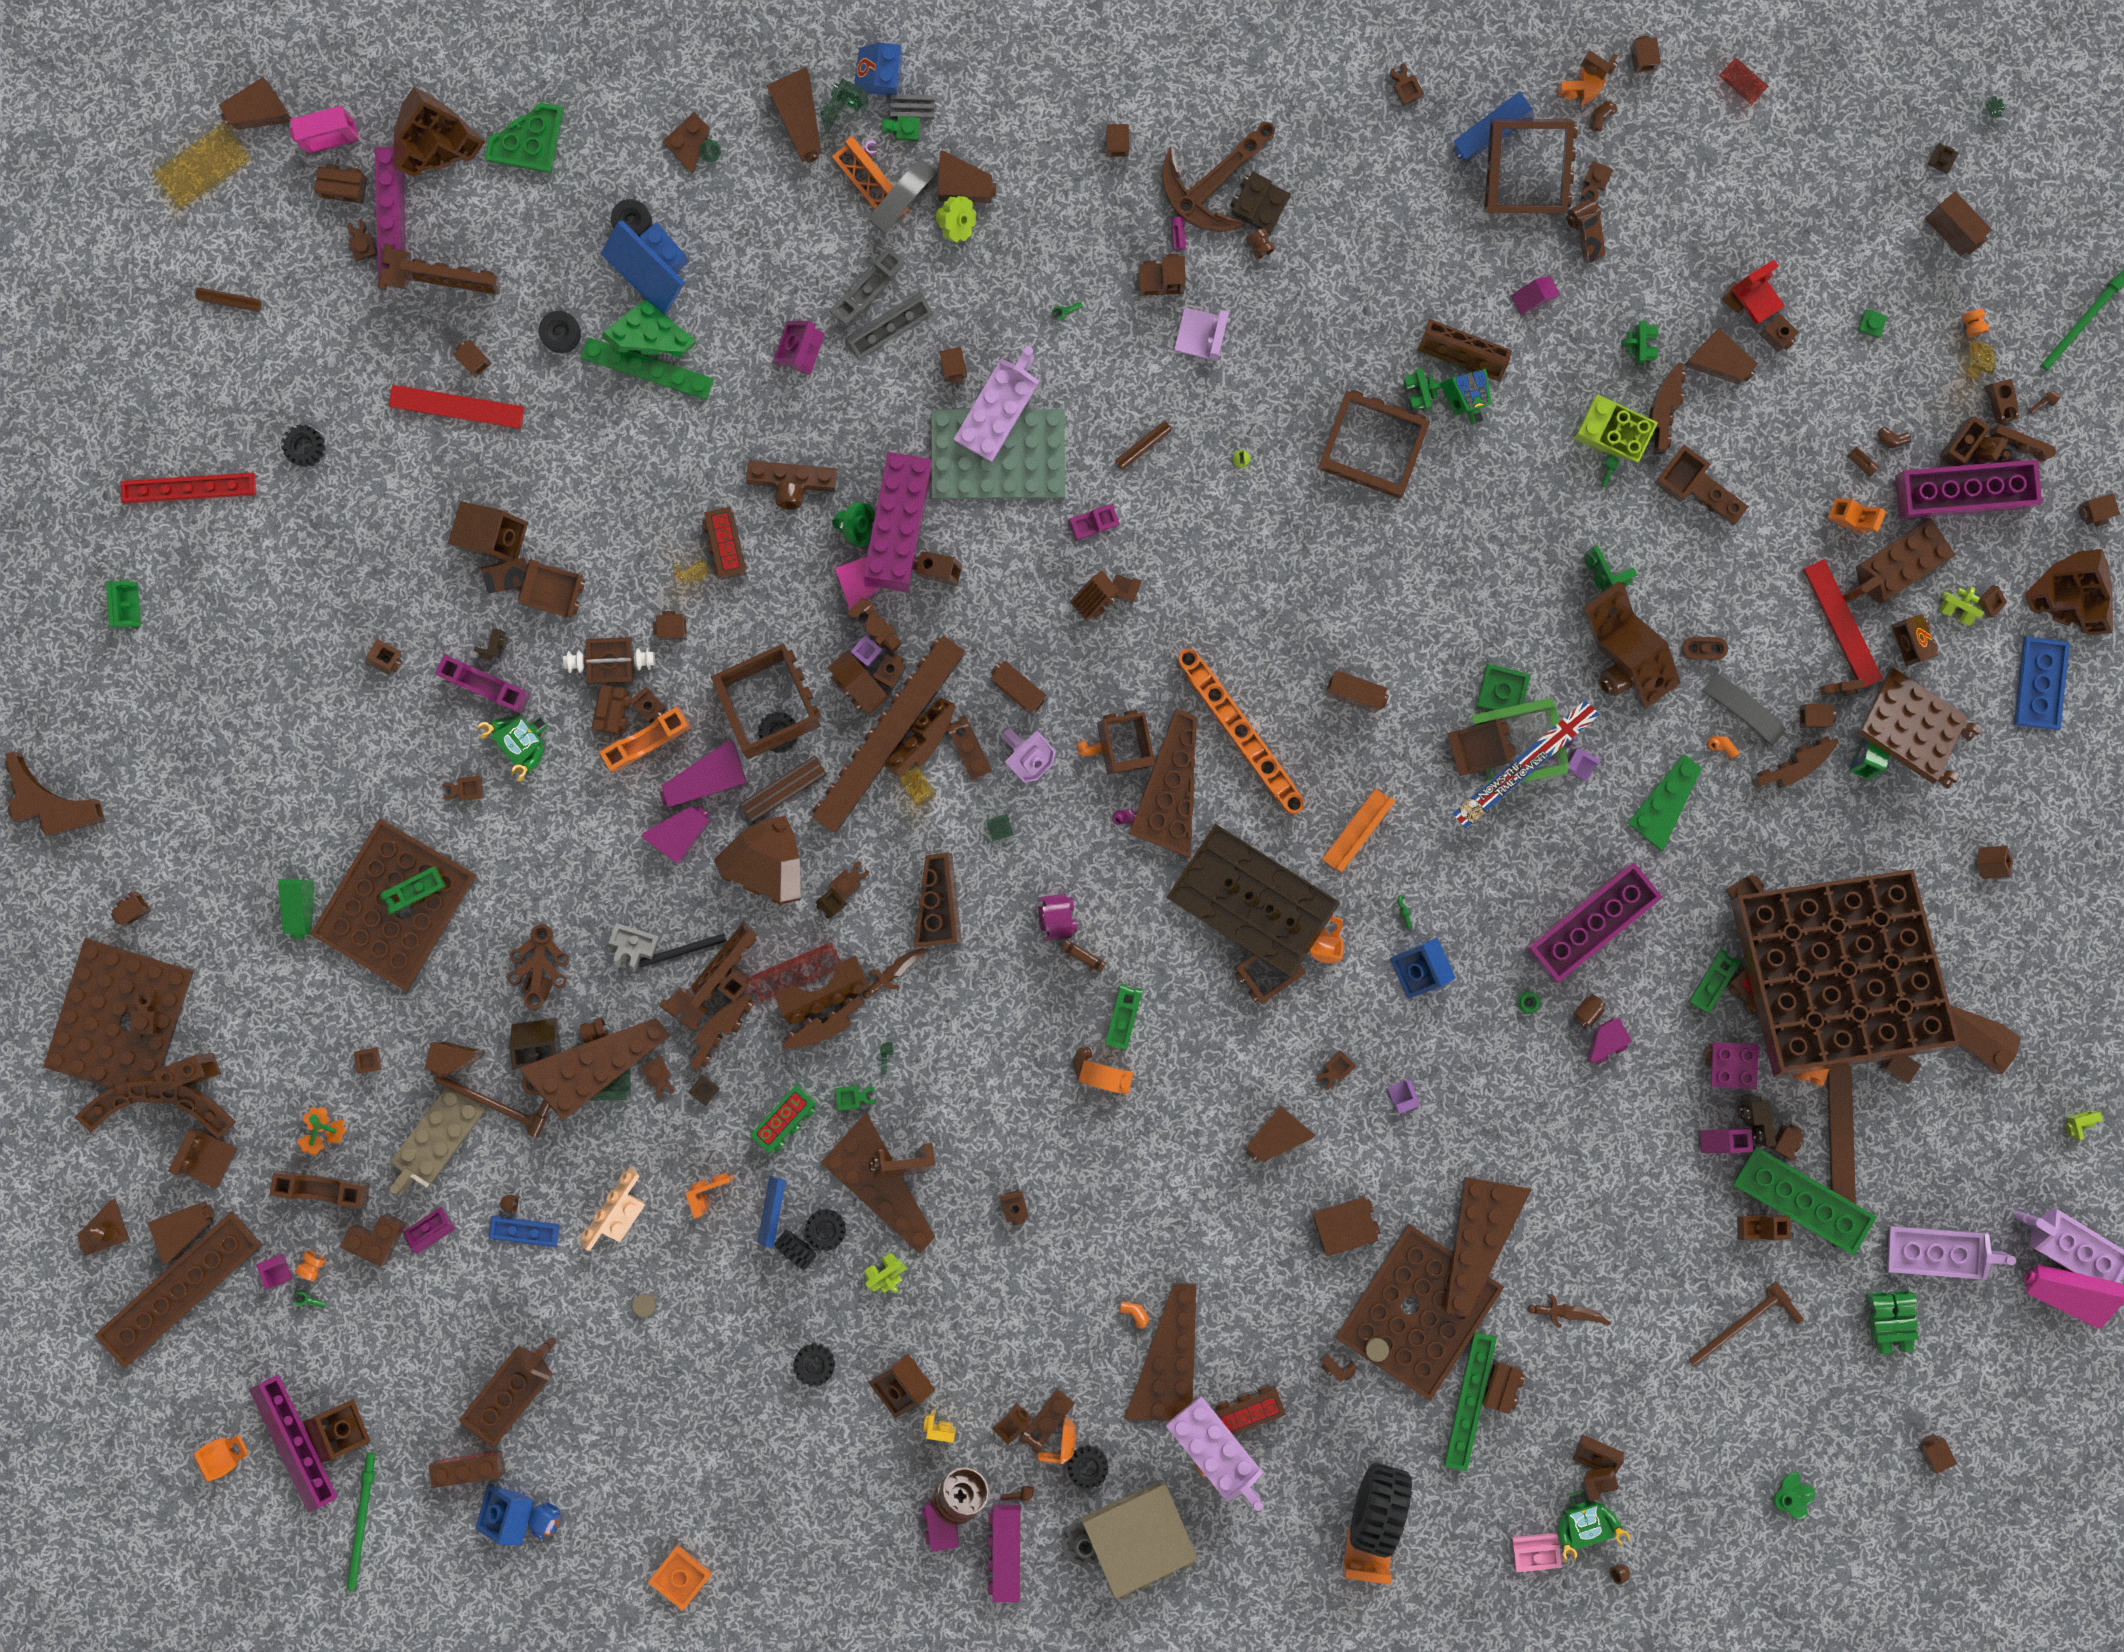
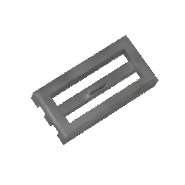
[890,94,935,119]

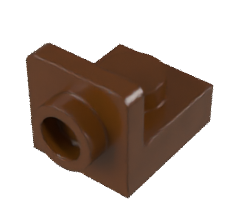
[1725,874,1765,900]
[992,1403,1032,1444]

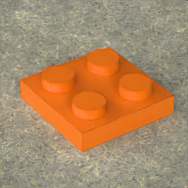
[648,1544,713,1611]

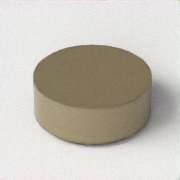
[633,1293,656,1317]
[1365,1338,1389,1362]

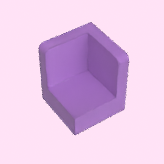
[850,635,883,669]
[1568,747,1601,781]
[1388,1079,1421,1114]

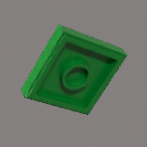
[1476,664,1531,718]

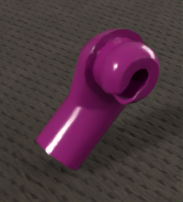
[1112,809,1136,825]

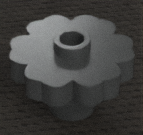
[1062,1520,1099,1567]

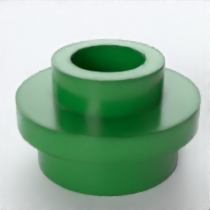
[1517,991,1540,1014]

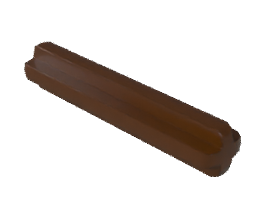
[195,287,262,312]
[1115,421,1171,470]

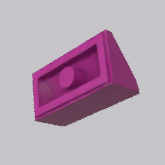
[403,1207,455,1254]

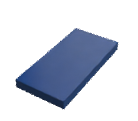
[600,220,685,314]
[2014,636,2070,731]

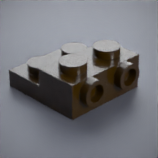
[1230,171,1291,234]
[1737,1094,1776,1147]

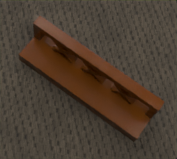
[1417,319,1512,382]

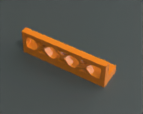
[832,136,909,217]
[1321,788,1396,873]

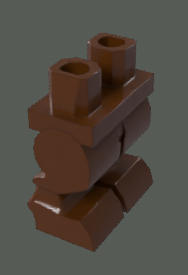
[846,598,902,653]

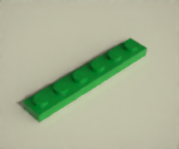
[580,337,714,400]
[1444,1332,1497,1471]

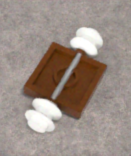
[563,637,655,684]

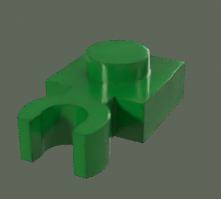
[835,1085,876,1111]

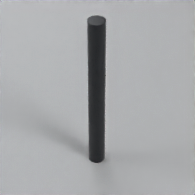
[639,933,727,968]

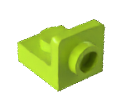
[2065,1110,2103,1141]

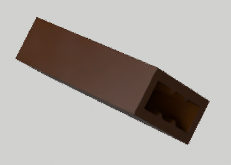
[766,67,822,163]

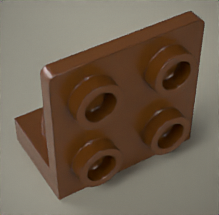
[168,1128,237,1188]

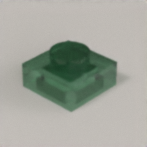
[986,814,1014,842]

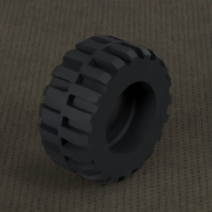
[1350,1462,1412,1558]

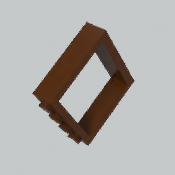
[1484,119,1578,213]
[1317,390,1430,499]
[710,643,822,760]

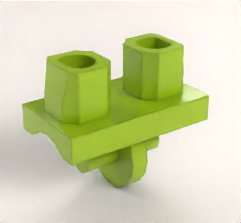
[1939,586,1984,626]
[864,1253,908,1294]

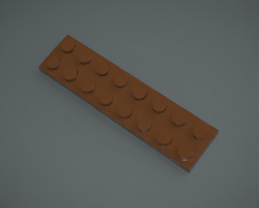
[95,1212,263,1369]

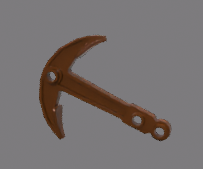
[1162,122,1275,232]

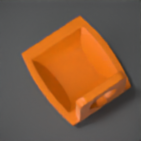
[1310,916,1344,964]
[1037,1417,1077,1464]
[193,1435,248,1482]

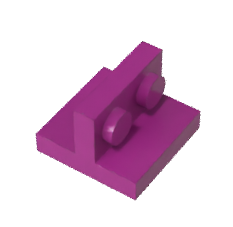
[772,321,825,375]

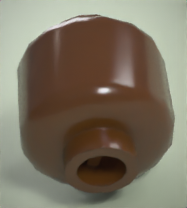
[1599,665,1633,696]

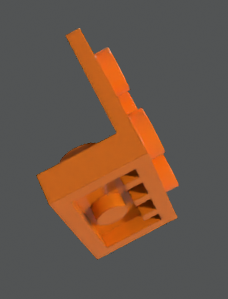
[685,1172,735,1219]
[1342,1526,1392,1585]

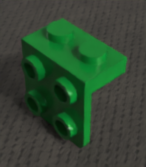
[1584,545,1637,592]

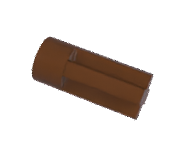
[1847,446,1879,477]

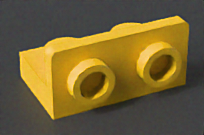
[923,1410,956,1443]

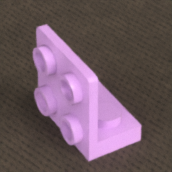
[1175,308,1229,361]

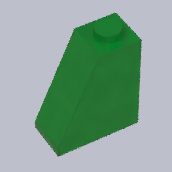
[278,879,314,939]

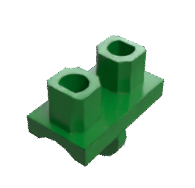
[1621,321,1658,365]
[1403,368,1441,412]

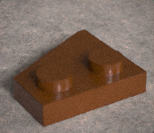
[662,112,710,174]
[77,1199,130,1256]

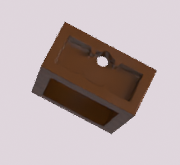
[990,661,1047,716]
[1097,710,1156,775]
[1235,954,1306,1004]

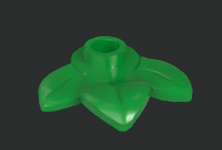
[1773,1472,1815,1519]

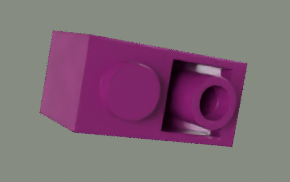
[1587,1017,1632,1065]
[1699,1127,1753,1153]
[922,1501,959,1552]

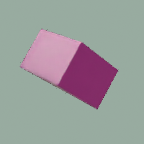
[1511,276,1560,315]

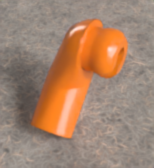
[1707,736,1740,759]
[1076,740,1102,756]
[1120,1301,1149,1329]

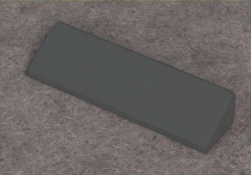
[845,292,933,360]

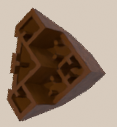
[394,87,485,177]
[2025,549,2113,635]
[714,816,801,905]

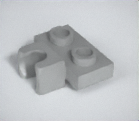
[608,923,659,972]

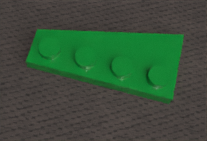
[1627,754,1702,851]

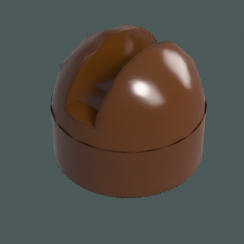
[500,1195,519,1214]
[1610,1564,1630,1585]

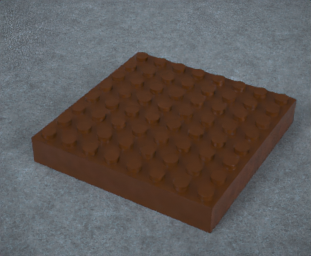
[1731,869,1960,1077]

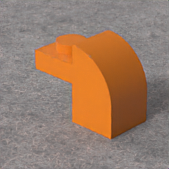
[1558,66,1606,105]
[1828,498,1886,534]
[1078,1060,1134,1094]

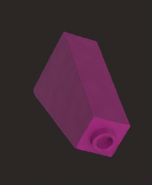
[660,740,748,808]

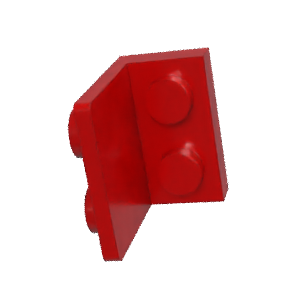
[1731,259,1784,324]

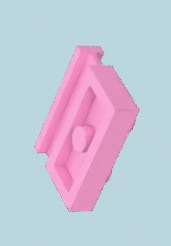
[1511,1533,1562,1572]

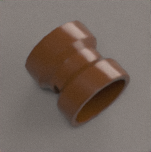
[1246,228,1276,259]
[579,1017,609,1044]

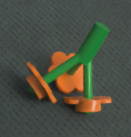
[297,1107,346,1155]

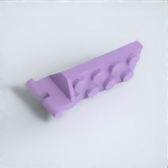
[953,346,1039,463]
[2014,1208,2124,1283]
[1887,1226,2016,1280]
[1166,1396,1263,1511]

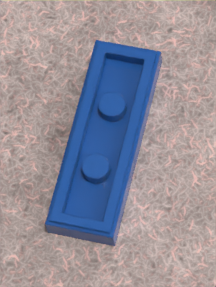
[757,1176,786,1248]
[489,1216,560,1247]

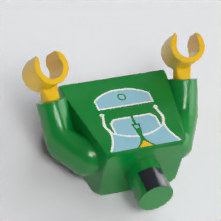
[476,716,549,782]
[1557,1491,1631,1563]

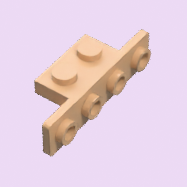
[580,1167,645,1251]

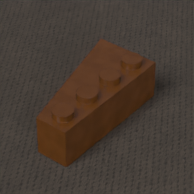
[913,853,962,948]

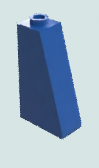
[1453,91,1535,162]

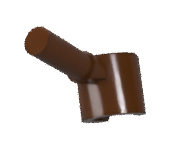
[2028,391,2061,414]
[1999,448,2013,463]
[1002,1486,1034,1501]

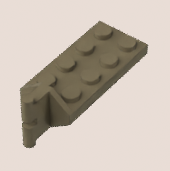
[390,1088,486,1195]

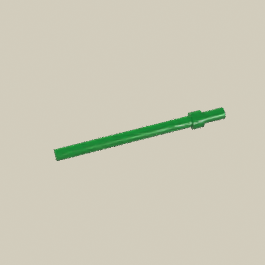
[2040,269,2124,371]
[346,1452,376,1590]

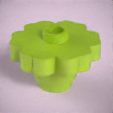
[936,196,976,242]

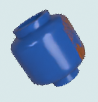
[528,1502,562,1539]

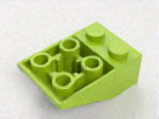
[1574,394,1658,463]

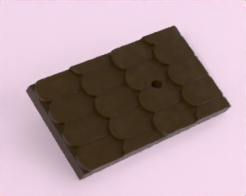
[1166,823,1340,978]

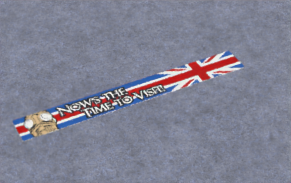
[1452,701,1600,828]

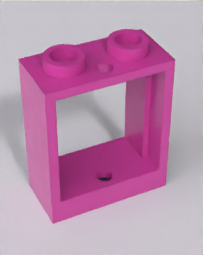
[289,105,359,154]

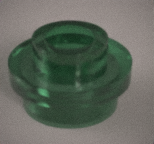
[1986,96,2005,118]
[699,139,721,162]

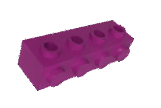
[988,1505,1021,1602]

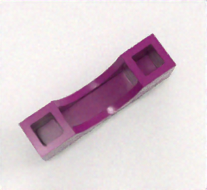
[435,654,531,714]

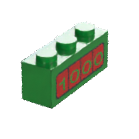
[750,1084,817,1154]

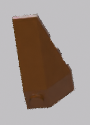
[1950,1005,2021,1074]

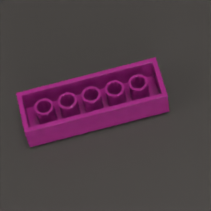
[864,452,932,593]
[1895,460,2042,519]
[1525,862,1663,983]

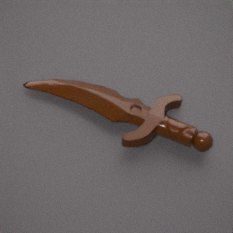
[862,948,929,999]
[1527,1294,1610,1328]

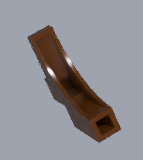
[5,752,105,836]

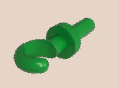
[1397,895,1413,929]

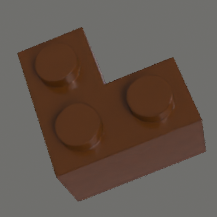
[1138,254,1186,296]
[827,650,889,715]
[340,1213,407,1267]

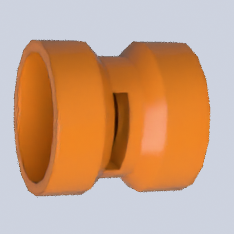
[1961,309,1990,338]
[295,1250,326,1281]

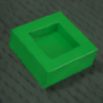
[1858,309,1888,338]

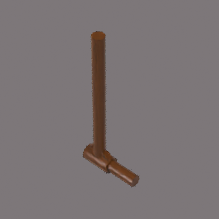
[434,1076,550,1138]
[1689,1281,1804,1366]

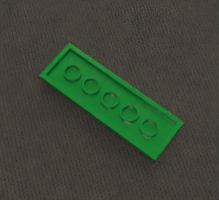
[1732,1146,1877,1256]

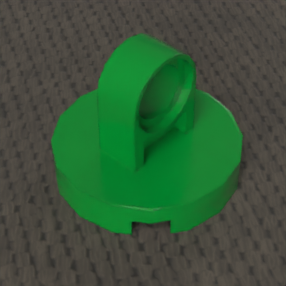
[832,502,875,547]

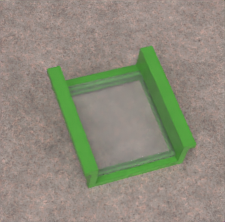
[1472,698,1570,784]

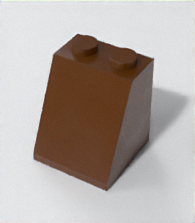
[448,501,529,562]

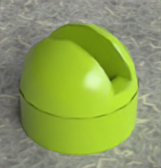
[1232,450,1250,468]

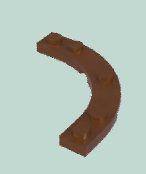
[75,1078,236,1139]

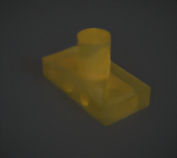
[1966,340,1996,378]

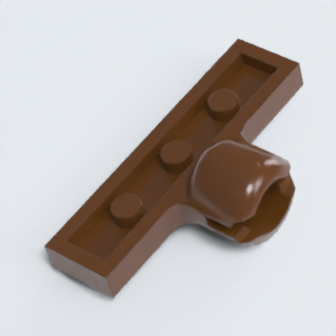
[746,460,838,510]

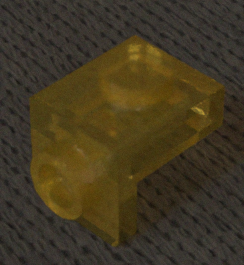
[673,558,710,584]
[900,767,937,807]

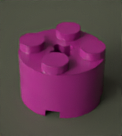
[1038,893,1077,942]

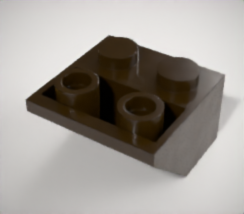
[509,1018,561,1070]

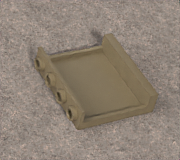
[1080,1479,1198,1599]

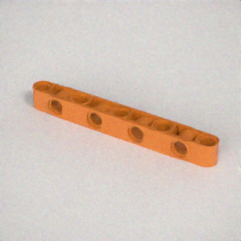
[1178,649,1304,815]

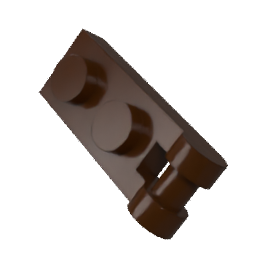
[1989,424,2056,462]
[947,715,992,781]
[1018,1389,1075,1454]

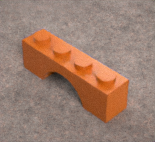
[599,706,692,773]

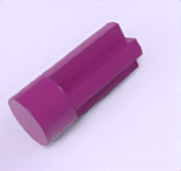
[1170,217,1186,251]

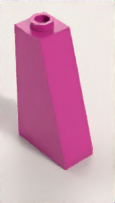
[2024,1264,2124,1329]

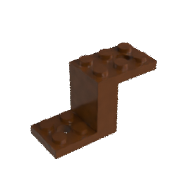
[1583,581,1681,709]

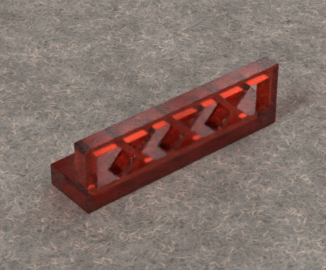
[748,942,841,1002]

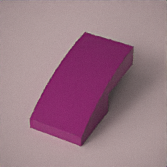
[1068,504,1120,541]

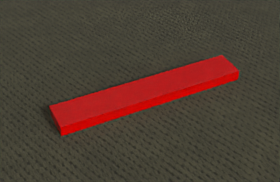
[389,385,525,429]
[120,472,256,504]
[1803,559,1883,689]

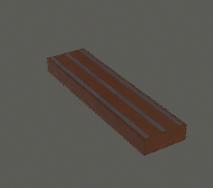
[740,756,827,823]

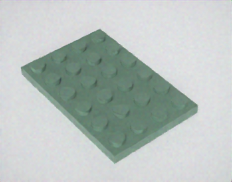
[932,409,1065,499]

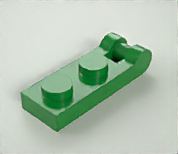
[379,866,446,915]
[1688,949,1741,1014]
[1105,983,1143,1050]

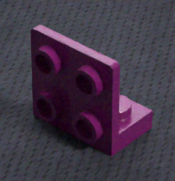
[1711,1042,1759,1090]

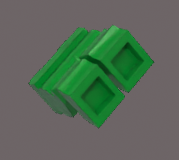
[1866,1290,1919,1354]

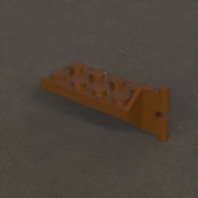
[378,244,501,295]
[1843,518,1955,604]
[659,921,757,1032]
[459,1337,556,1449]

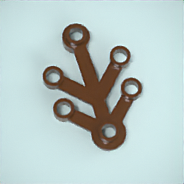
[507,924,569,1011]

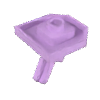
[1001,728,1056,782]

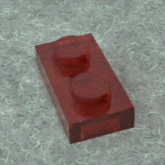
[1719,57,1769,105]

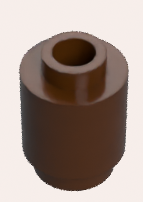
[1566,199,1601,230]
[1573,994,1606,1028]

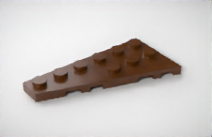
[1128,709,1197,858]
[519,1018,670,1121]
[820,1112,935,1254]
[1444,1177,1532,1317]
[1124,1283,1196,1421]

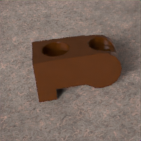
[1985,379,2019,424]

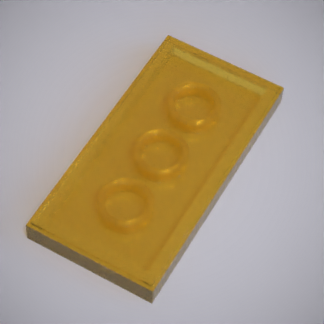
[152,122,252,210]

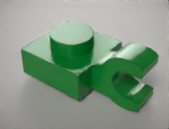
[881,116,920,141]

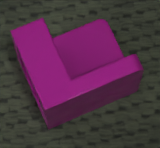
[256,1254,292,1290]

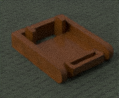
[1062,940,1106,973]

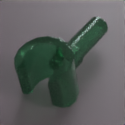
[880,1042,894,1074]

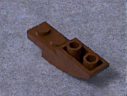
[1648,363,1686,454]
[884,698,955,777]
[1752,736,1839,788]
[690,994,754,1070]
[782,995,865,1049]

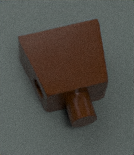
[913,551,962,586]

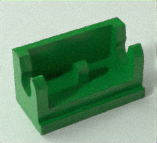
[106,581,141,629]

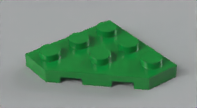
[485,103,564,173]
[602,299,696,357]

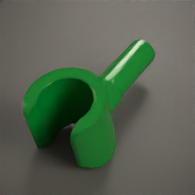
[1052,302,1083,321]
[1601,455,1619,488]
[292,1290,325,1308]

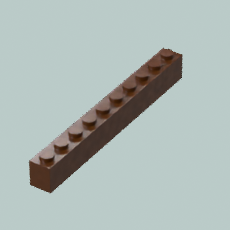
[812,635,966,834]

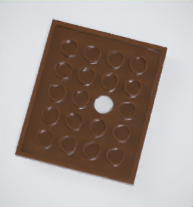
[310,818,477,991]
[43,938,194,1088]
[1335,1223,1504,1401]

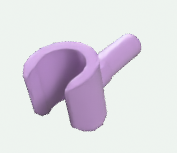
[846,140,877,157]

